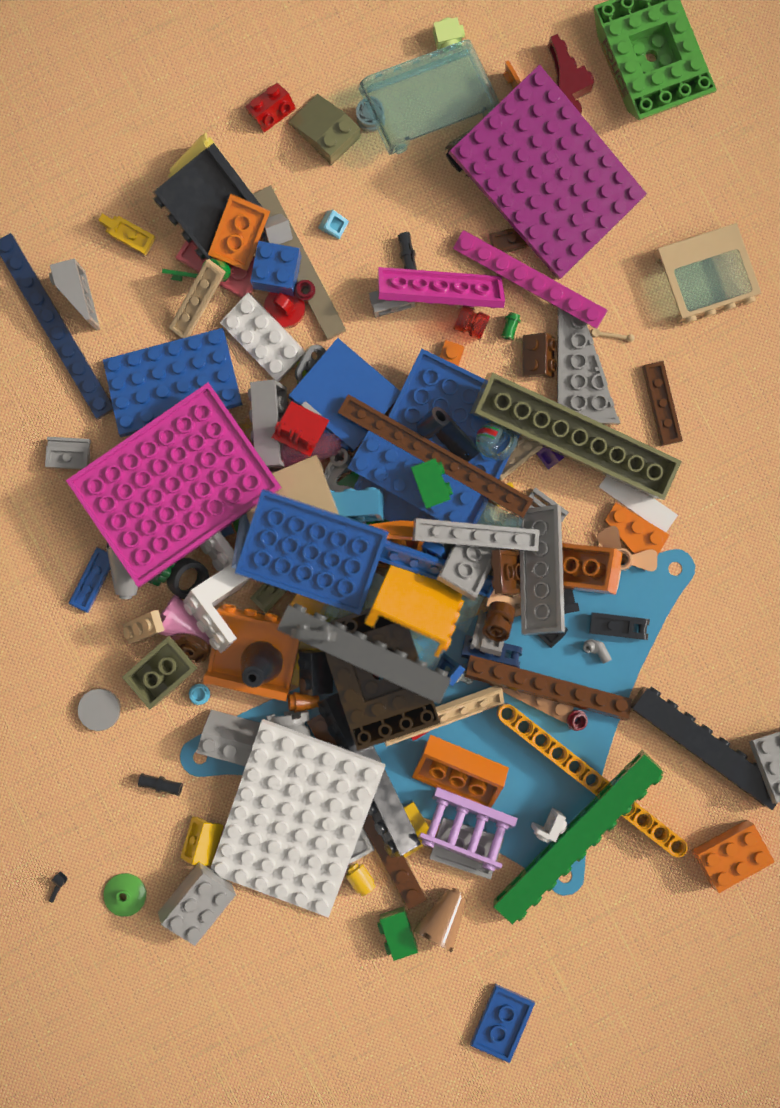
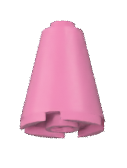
[158,595,210,645]

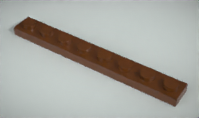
[464,655,632,721]

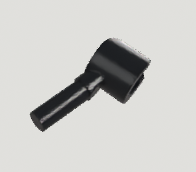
[49,871,68,903]

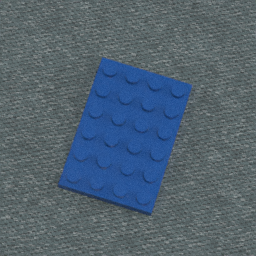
[103,328,243,438]
[235,489,389,615]

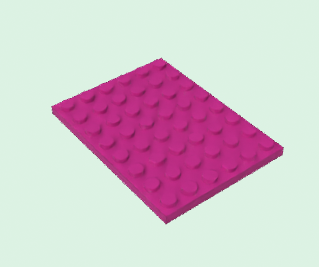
[66,382,282,587]

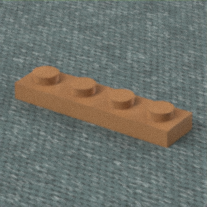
[490,684,574,723]

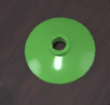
[103,873,146,917]

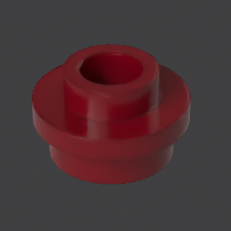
[295,280,316,301]
[567,710,588,731]

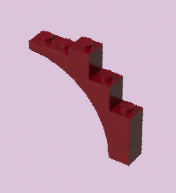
[548,33,594,114]

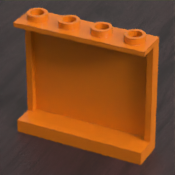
[203,604,300,702]

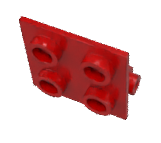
[271,401,329,457]

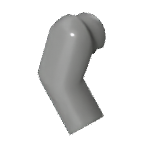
[583,639,612,664]

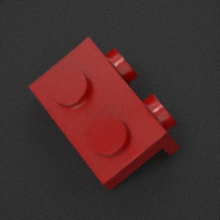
[245,83,296,132]

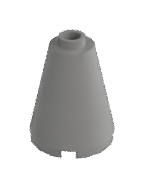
[106,542,138,599]

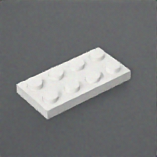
[220,293,305,382]

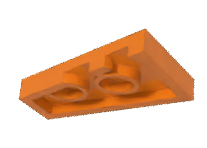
[604,503,670,556]

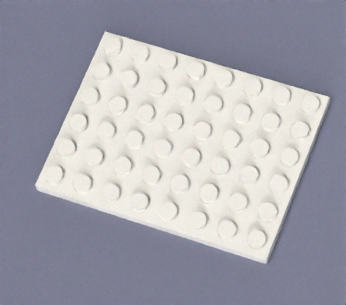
[210,719,386,918]

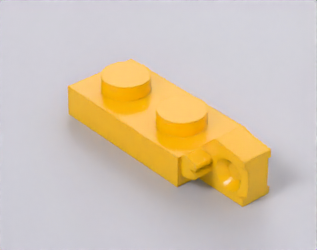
[98,213,156,256]

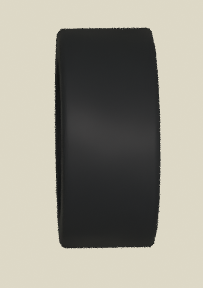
[166,558,210,600]

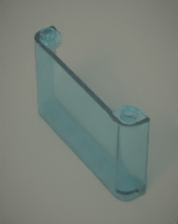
[359,39,500,155]

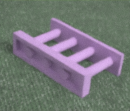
[418,787,518,871]

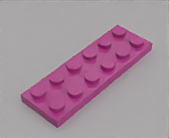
[378,267,505,308]

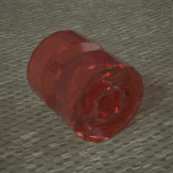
[453,305,491,341]

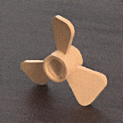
[597,526,657,589]

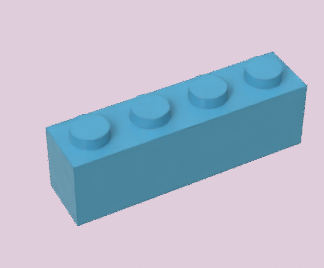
[330,487,384,522]

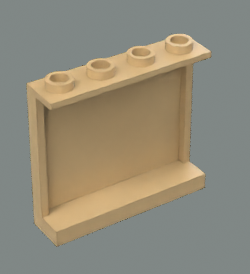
[246,455,339,525]

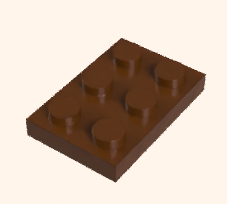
[490,550,521,594]

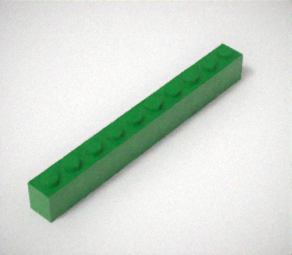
[493,750,664,925]

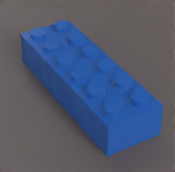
[348,431,481,523]

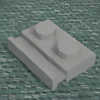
[45,437,91,470]
[470,610,504,656]

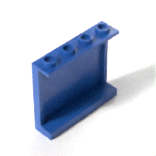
[288,338,401,452]

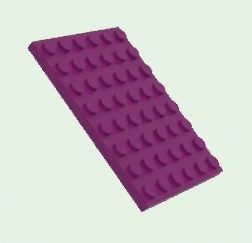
[448,64,647,280]

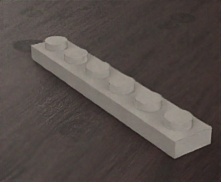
[412,518,540,551]

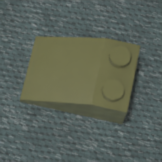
[288,94,361,166]
[122,636,197,710]

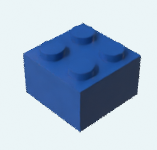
[250,241,302,296]

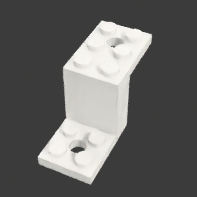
[183,532,250,653]

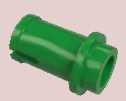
[501,312,521,340]

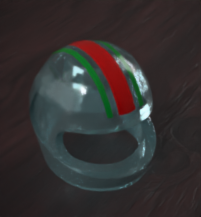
[476,423,518,461]

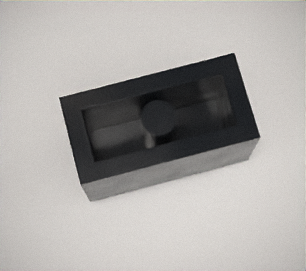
[298,649,333,696]

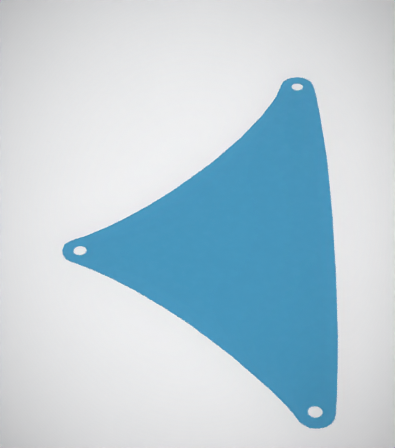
[180,549,695,896]

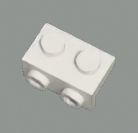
[531,808,567,842]

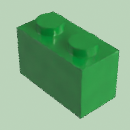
[411,458,453,509]
[377,906,418,961]

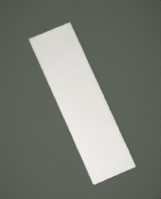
[599,476,678,532]

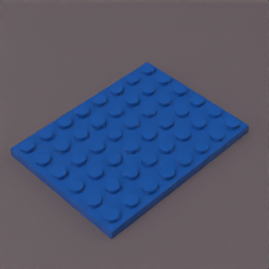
[354,348,520,524]

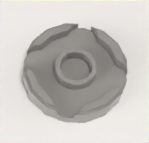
[78,689,121,731]

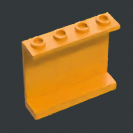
[365,565,464,657]

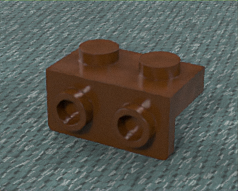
[523,332,556,378]

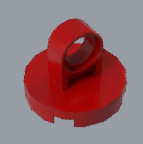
[264,292,305,328]

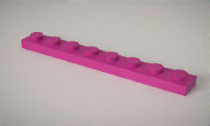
[453,230,608,329]

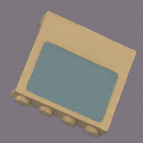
[654,223,761,324]

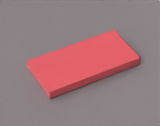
[175,241,255,299]

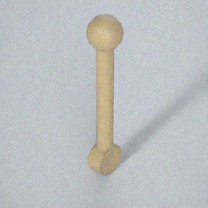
[591,329,635,342]

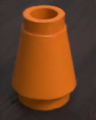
[288,692,319,713]

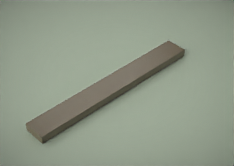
[253,185,346,340]

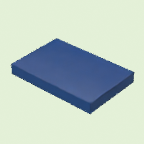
[470,983,535,1063]

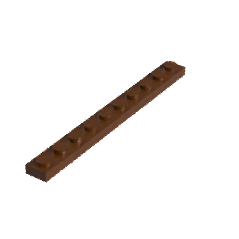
[338,394,534,518]
[307,714,427,910]

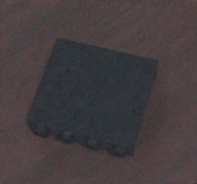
[153,143,262,261]

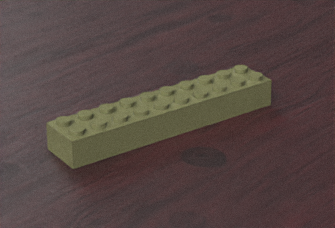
[470,372,682,500]

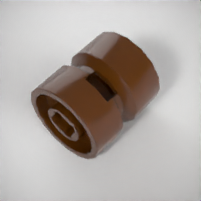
[482,601,516,642]

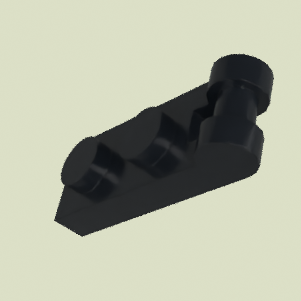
[589,612,650,640]

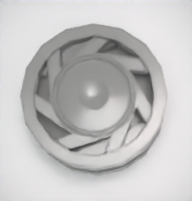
[356,97,384,132]

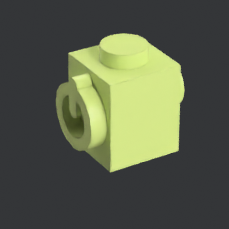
[433,17,465,53]

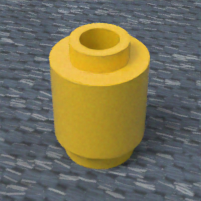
[345,862,375,896]

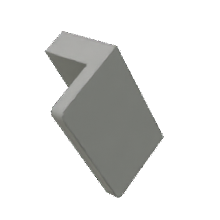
[369,291,415,318]

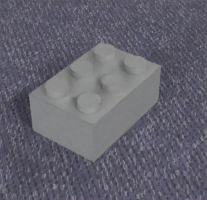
[158,862,236,946]

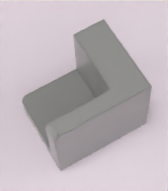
[262,214,293,244]

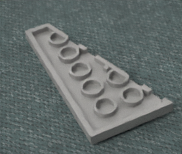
[557,308,620,425]

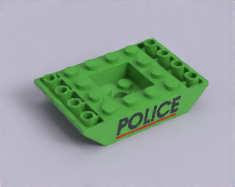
[594,0,717,120]

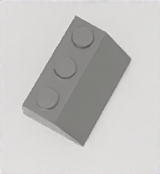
[196,710,261,766]

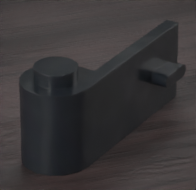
[417,407,481,462]

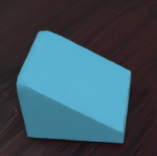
[318,210,349,239]

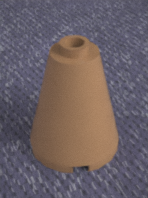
[414,888,466,953]

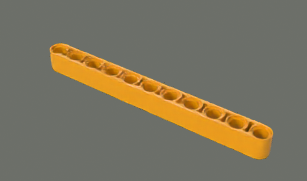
[496,703,687,857]

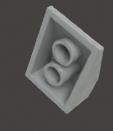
[49,258,101,331]

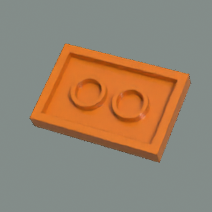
[208,194,270,271]

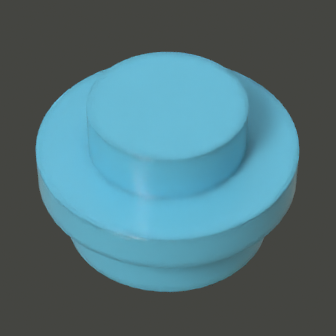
[189,684,210,705]

